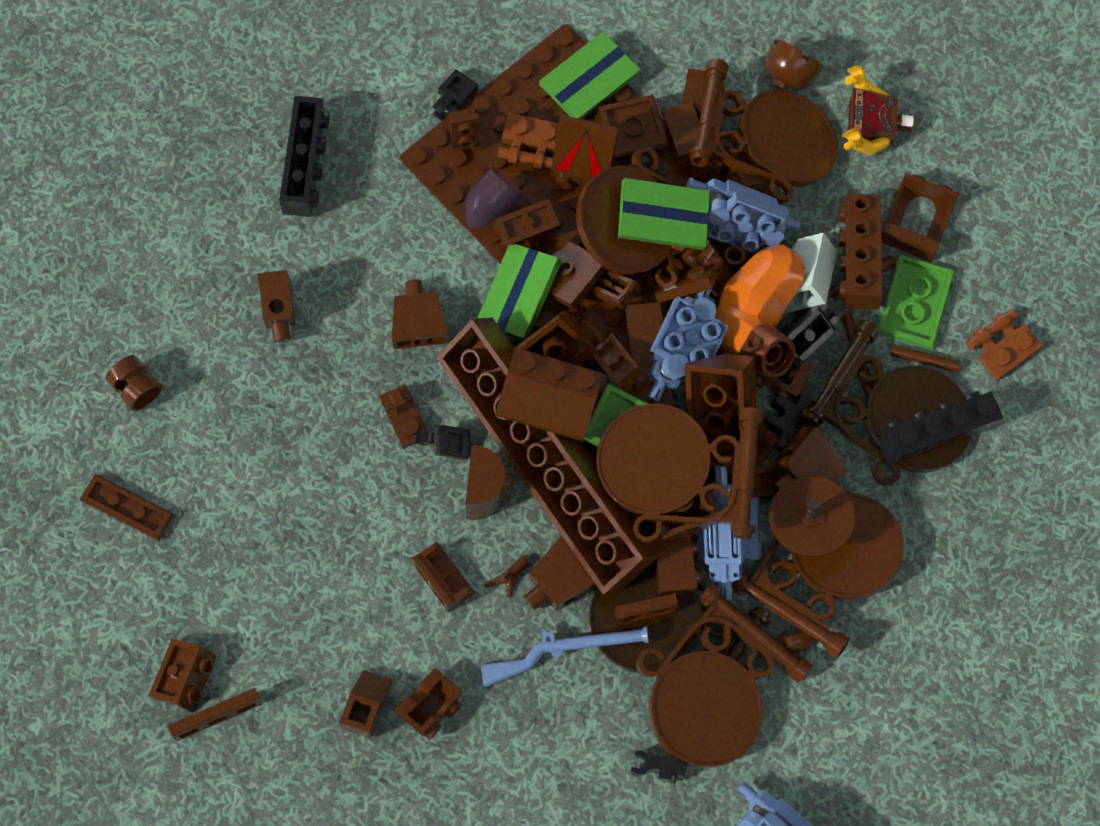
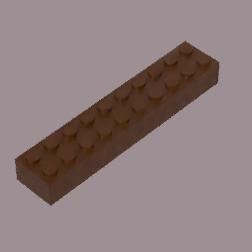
[436,317,662,595]

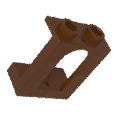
[881,173,959,262]

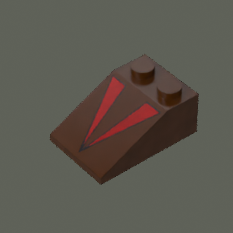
[550,115,618,190]

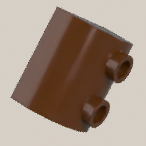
[465,445,512,520]

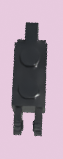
[781,294,844,367]

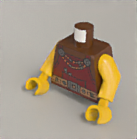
[842,65,913,156]

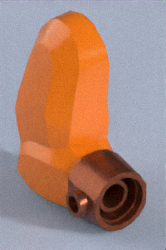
[714,244,806,378]

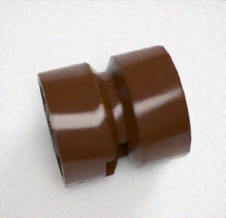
[105,355,162,412]

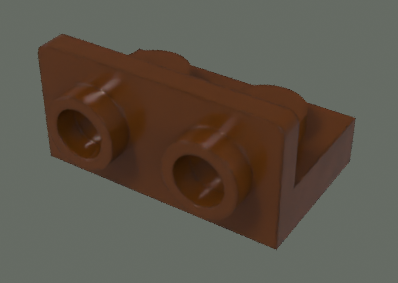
[148,639,216,713]

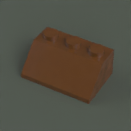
[495,347,603,441]
[685,354,757,453]

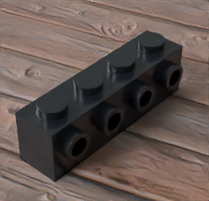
[279,96,330,217]
[876,391,1004,466]

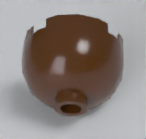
[765,39,824,91]

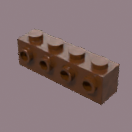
[839,194,882,310]

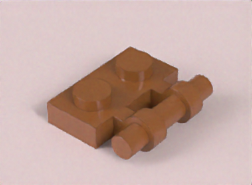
[497,113,559,170]
[966,309,1043,381]

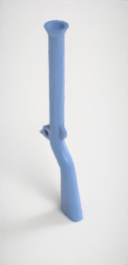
[481,626,649,688]

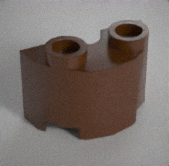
[394,668,463,740]

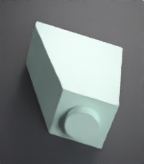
[784,232,838,313]

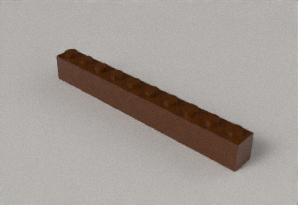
[624,302,702,597]

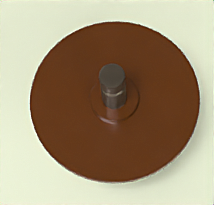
[769,476,855,557]

